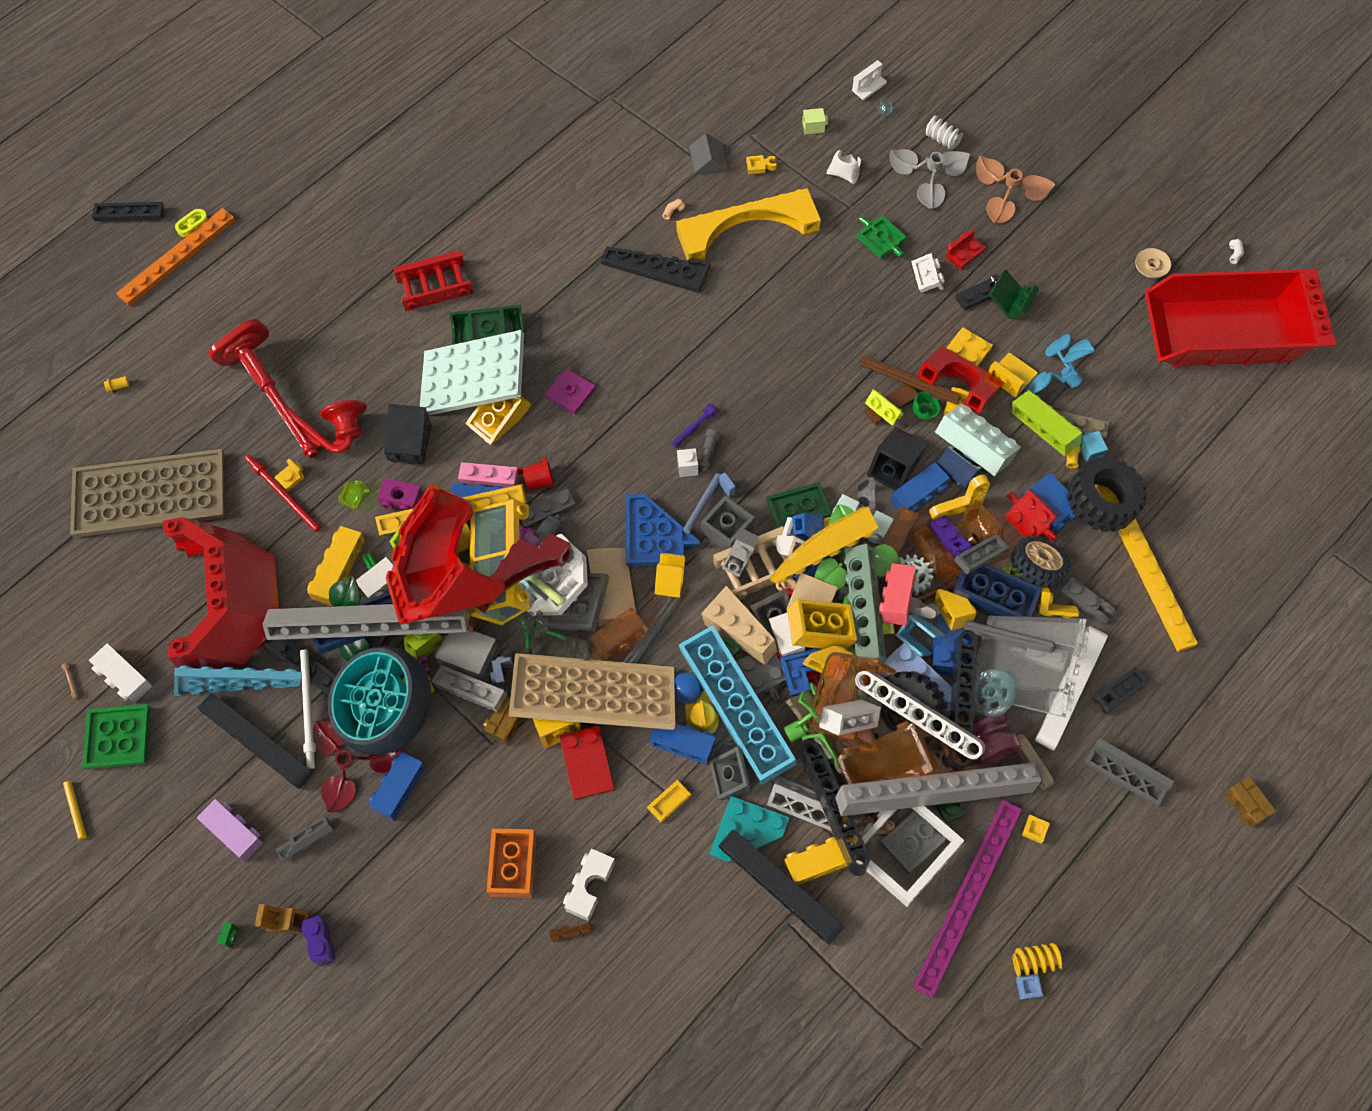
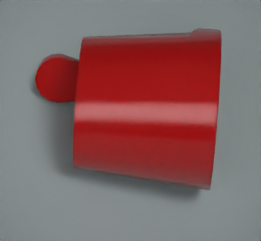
[517,456,555,491]

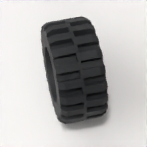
[1067,456,1147,532]
[866,671,948,751]

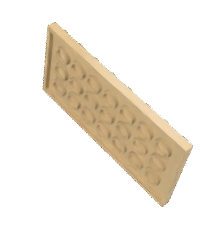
[509,653,675,730]

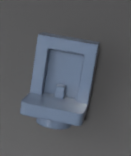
[490,656,514,689]

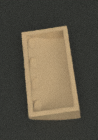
[587,548,637,626]

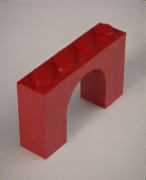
[917,346,1004,414]

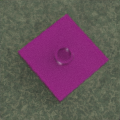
[545,369,596,415]

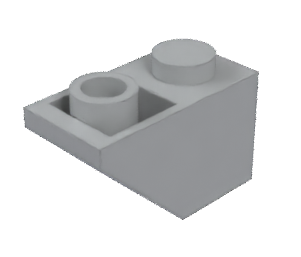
[722,528,759,577]

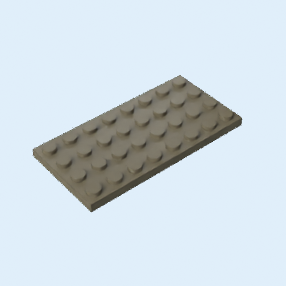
[70,449,225,538]

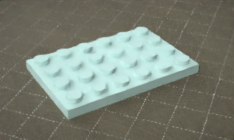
[420,330,524,415]

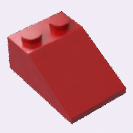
[559,726,614,800]

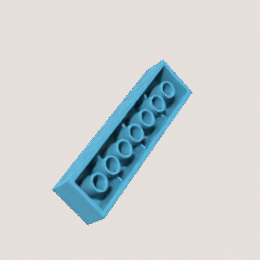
[679,625,796,786]

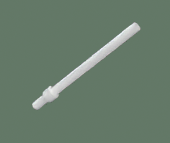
[300,650,316,769]

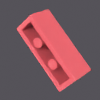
[879,563,915,626]

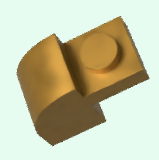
[255,904,309,934]

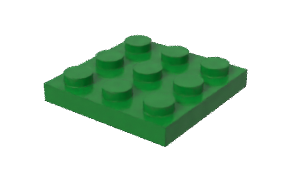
[82,704,150,770]

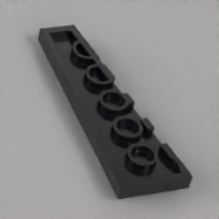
[600,247,710,293]

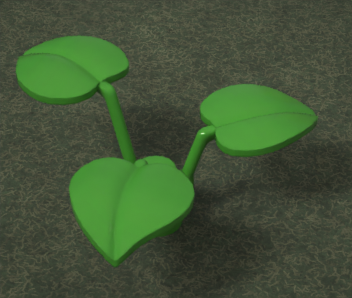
[814,504,902,590]
[784,683,838,771]

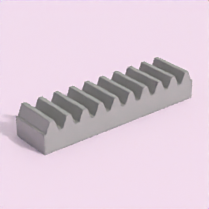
[431,665,508,712]

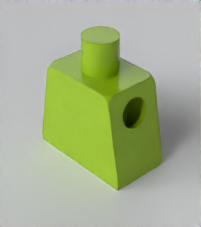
[404,633,444,659]

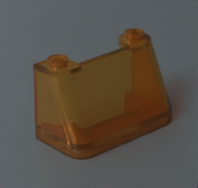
[912,502,1004,582]
[836,721,938,784]

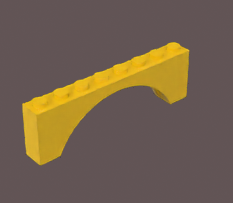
[676,188,821,261]

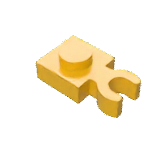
[746,155,777,175]

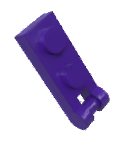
[929,515,972,559]

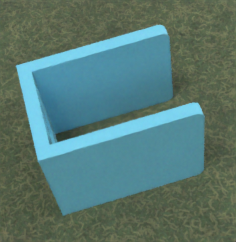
[896,615,945,657]

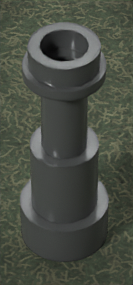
[698,429,720,471]

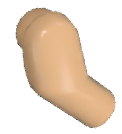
[662,199,686,220]
[776,577,796,591]

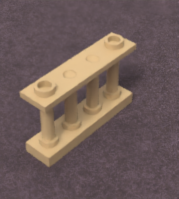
[713,526,796,600]

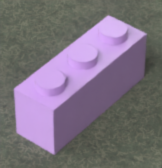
[197,799,263,862]

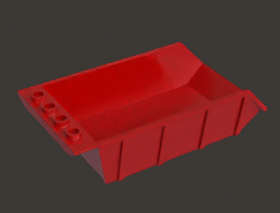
[1144,269,1337,368]

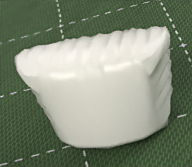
[827,150,861,184]

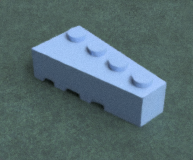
[875,643,963,717]

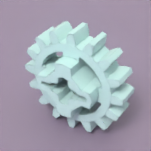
[899,555,934,596]

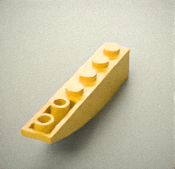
[770,506,879,584]

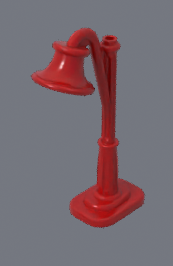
[208,319,367,458]

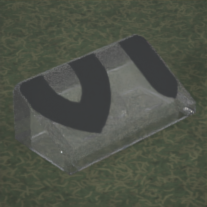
[858,477,876,516]

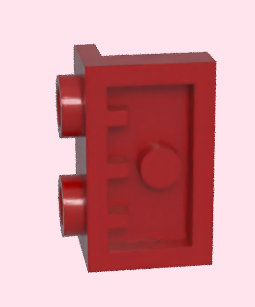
[946,229,986,270]

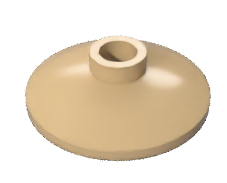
[1135,248,1171,278]

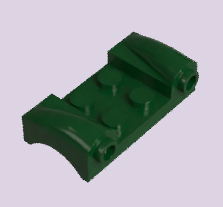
[450,305,526,345]

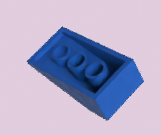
[930,613,975,677]

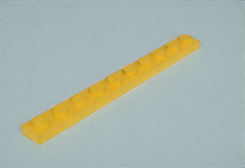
[1095,485,1198,652]

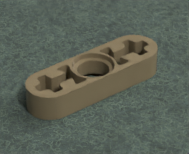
[1011,734,1054,790]

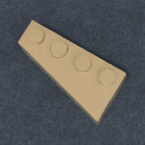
[701,586,777,665]

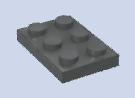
[880,805,955,874]

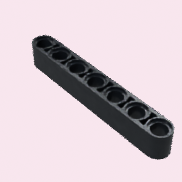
[948,630,977,770]
[197,693,313,789]
[802,741,870,876]
[718,830,844,945]

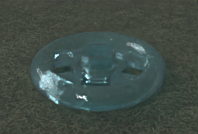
[974,669,1016,717]

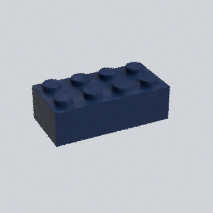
[952,564,1042,629]

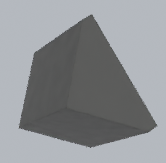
[689,133,728,175]
[750,589,790,636]
[709,746,750,800]

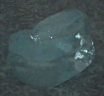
[876,101,893,117]

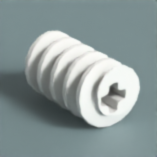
[926,115,963,150]

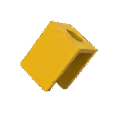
[655,553,685,598]

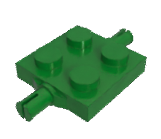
[857,215,906,259]

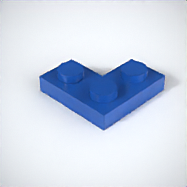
[780,648,820,697]

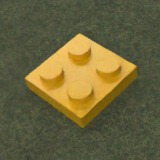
[947,327,993,366]

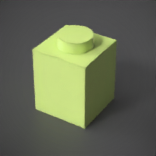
[802,108,828,134]

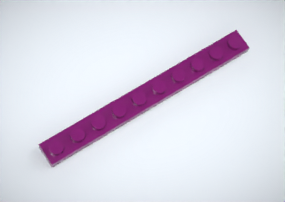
[912,800,1022,999]

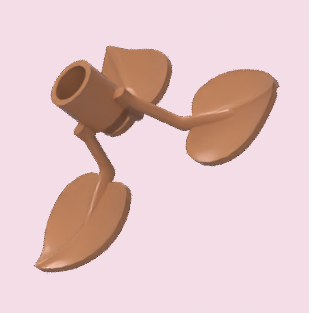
[976,155,1055,224]

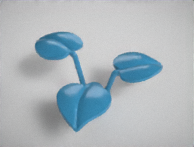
[1026,333,1095,394]

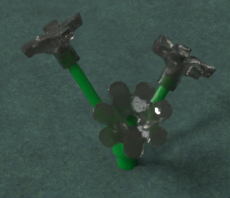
[521,611,583,655]

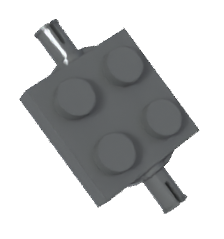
[736,653,786,702]

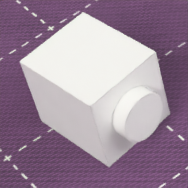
[677,448,698,477]

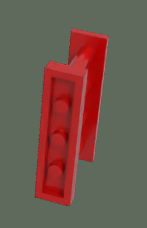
[393,250,473,311]

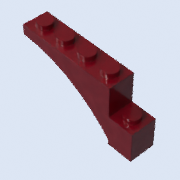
[477,533,573,613]

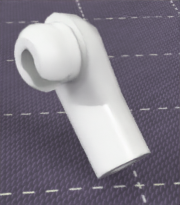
[1229,239,1244,264]

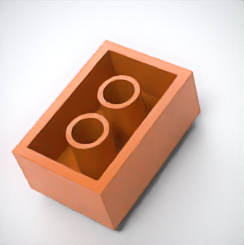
[487,829,537,898]

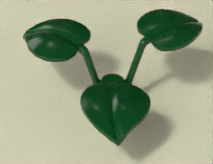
[302,576,371,661]

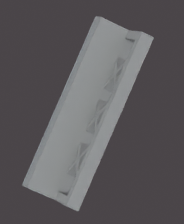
[767,776,847,831]

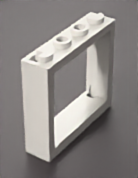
[851,806,964,907]

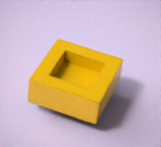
[1022,815,1050,844]

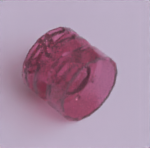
[972,714,1021,764]

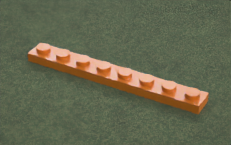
[116,208,235,306]

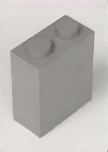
[435,630,498,680]

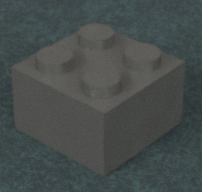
[701,496,755,550]

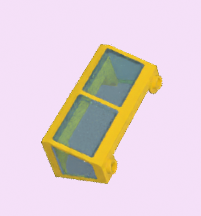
[469,499,530,625]

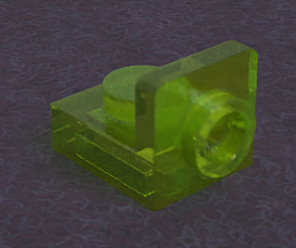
[337,479,369,509]

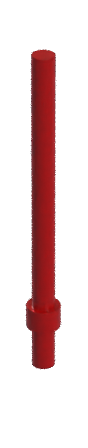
[245,454,321,532]

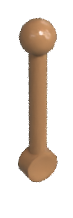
[62,663,78,700]

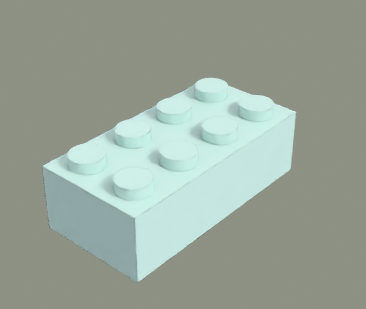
[935,404,1021,476]

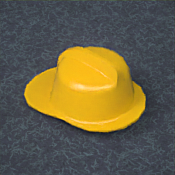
[685,691,719,734]

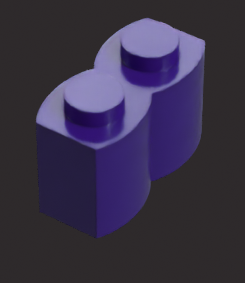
[302,916,335,966]

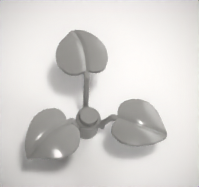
[889,149,970,209]

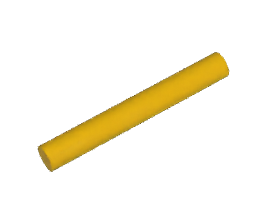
[63,781,87,840]

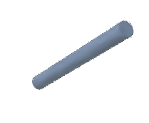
[683,473,720,534]

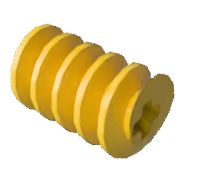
[1013,943,1062,977]

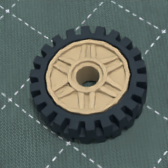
[1010,536,1071,588]

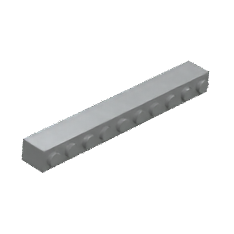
[263,604,470,640]
[835,763,1042,816]

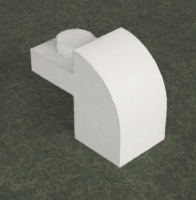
[776,517,806,557]

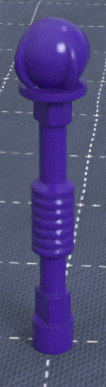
[671,404,717,448]

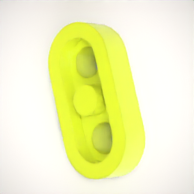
[175,209,208,237]

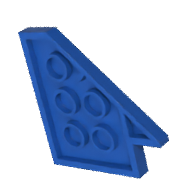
[626,494,700,566]

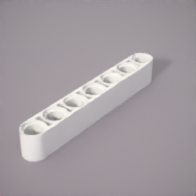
[1035,626,1108,751]
[855,670,985,759]

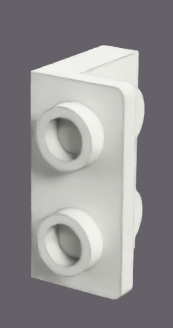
[852,60,887,100]
[912,253,945,293]

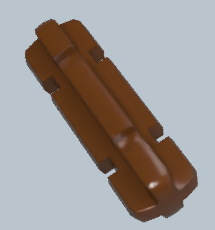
[549,921,592,942]

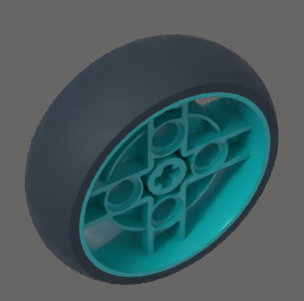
[328,646,431,755]

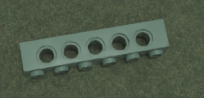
[844,544,886,666]

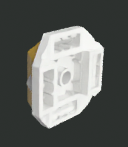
[519,534,588,616]

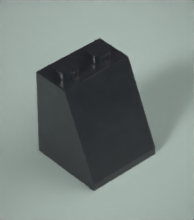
[384,404,432,465]
[867,426,928,491]

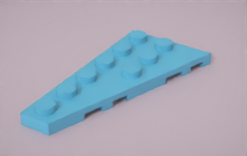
[174,666,302,696]

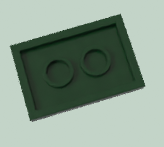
[766,482,832,529]

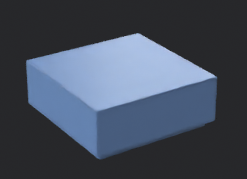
[719,473,735,498]
[1016,974,1043,1000]

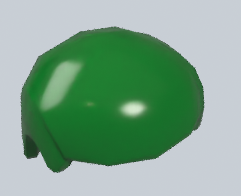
[912,392,941,421]

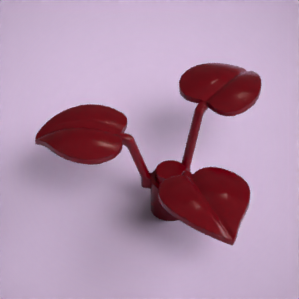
[313,721,403,813]

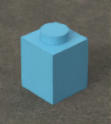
[1079,431,1108,462]

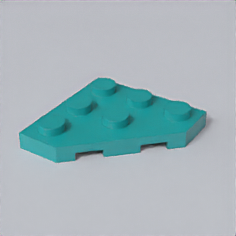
[709,796,789,862]

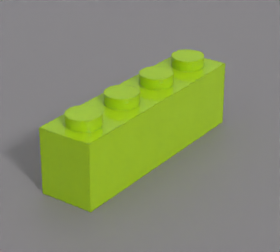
[1012,390,1082,457]

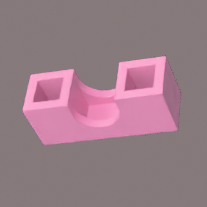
[458,462,519,488]

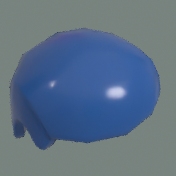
[674,673,702,705]

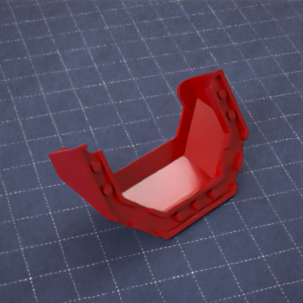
[386,483,505,624]
[163,517,280,669]

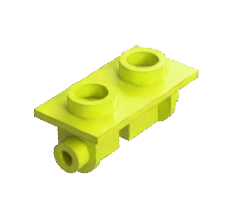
[865,389,904,426]

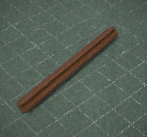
[860,356,961,405]

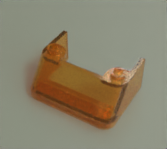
[807,652,896,749]

